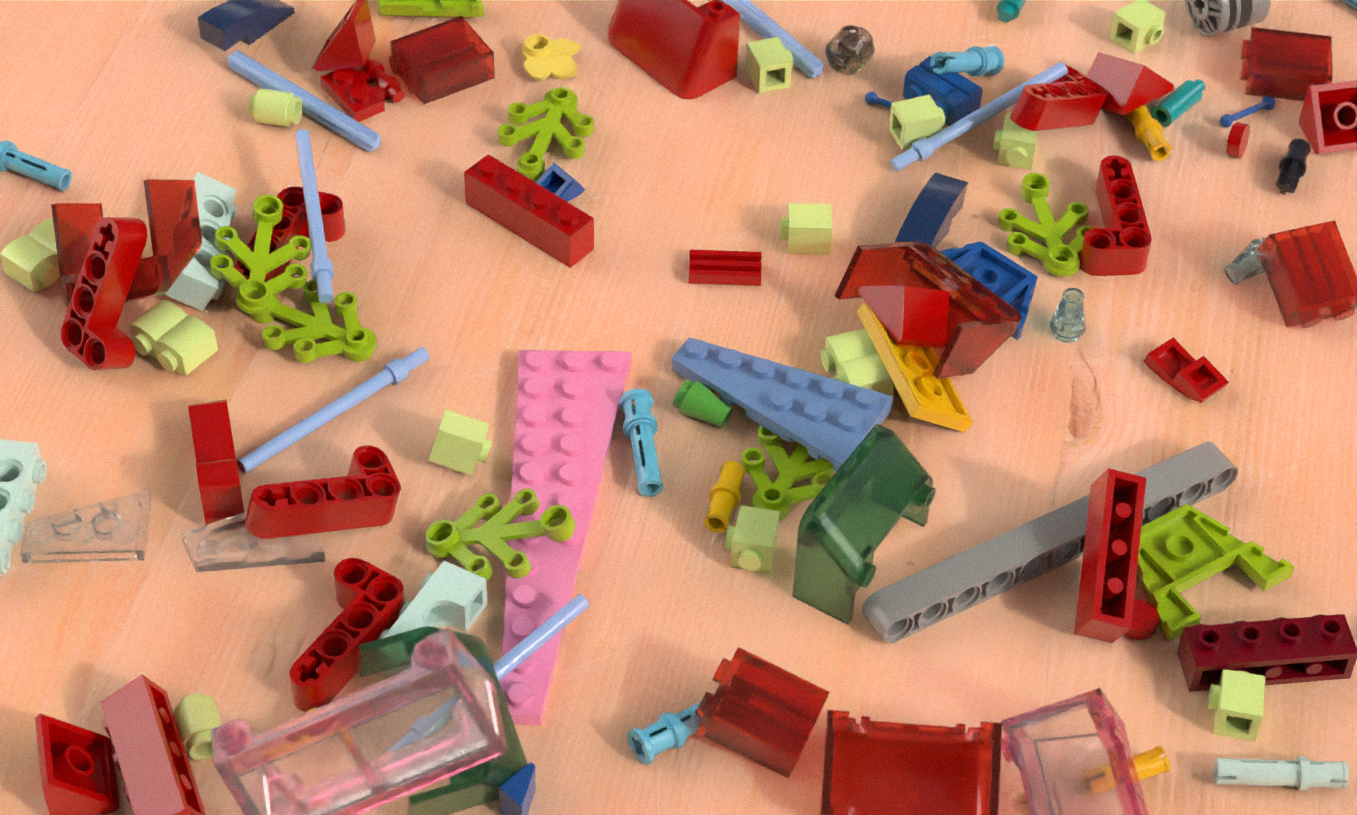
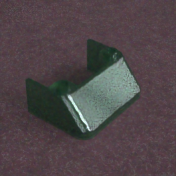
[792,424,936,625]
[358,626,528,815]

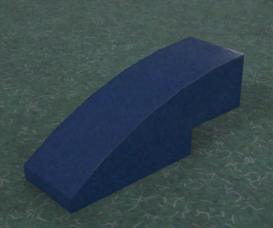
[198,0,295,51]
[894,172,968,256]

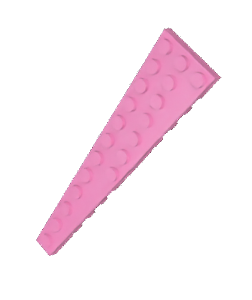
[498,350,632,725]

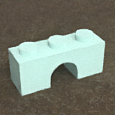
[376,561,487,691]

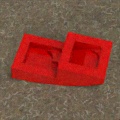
[1143,337,1229,403]

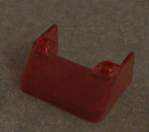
[51,179,202,308]
[834,241,1022,379]

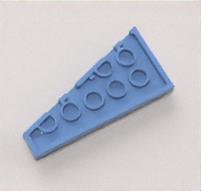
[672,337,893,476]

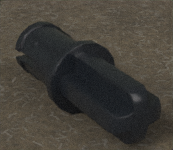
[1276,139,1311,195]

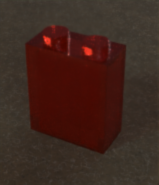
[388,16,495,105]
[1240,27,1333,101]
[1257,220,1357,328]
[695,647,830,778]

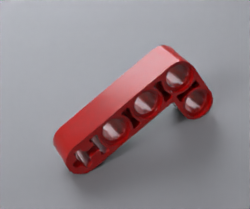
[1010,65,1108,131]
[1079,155,1152,276]
[234,186,346,282]
[60,217,148,370]
[188,399,246,526]
[245,445,401,539]
[289,558,405,713]

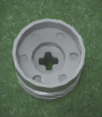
[1185,0,1271,37]

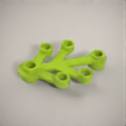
[498,87,594,183]
[998,173,1093,277]
[210,194,311,314]
[250,280,377,363]
[741,425,836,521]
[425,488,576,581]

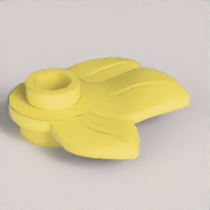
[522,34,581,81]

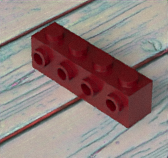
[1177,614,1357,692]

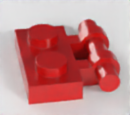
[320,57,405,122]

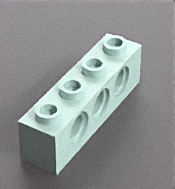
[162,172,238,311]
[0,439,47,578]

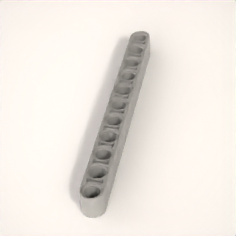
[861,441,1238,643]

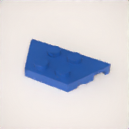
[908,241,1038,340]

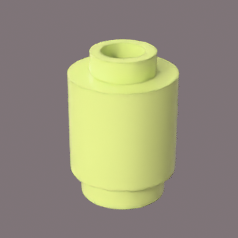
[249,88,302,127]
[174,693,225,760]

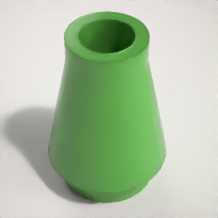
[673,379,732,428]

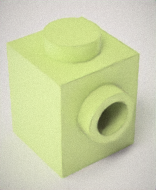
[1110,0,1166,55]
[746,37,793,93]
[889,95,945,151]
[993,112,1038,170]
[780,203,832,255]
[428,409,492,475]
[725,505,780,573]
[1208,669,1265,741]

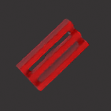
[689,249,762,286]

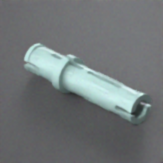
[1214,756,1349,791]

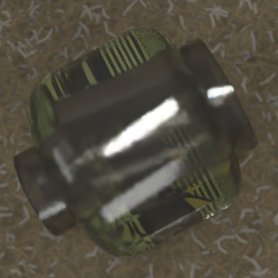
[825,25,875,75]

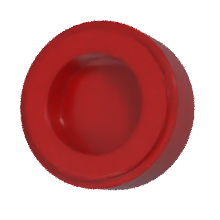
[1226,122,1250,158]
[1124,599,1159,640]

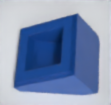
[536,162,585,202]
[499,762,536,815]

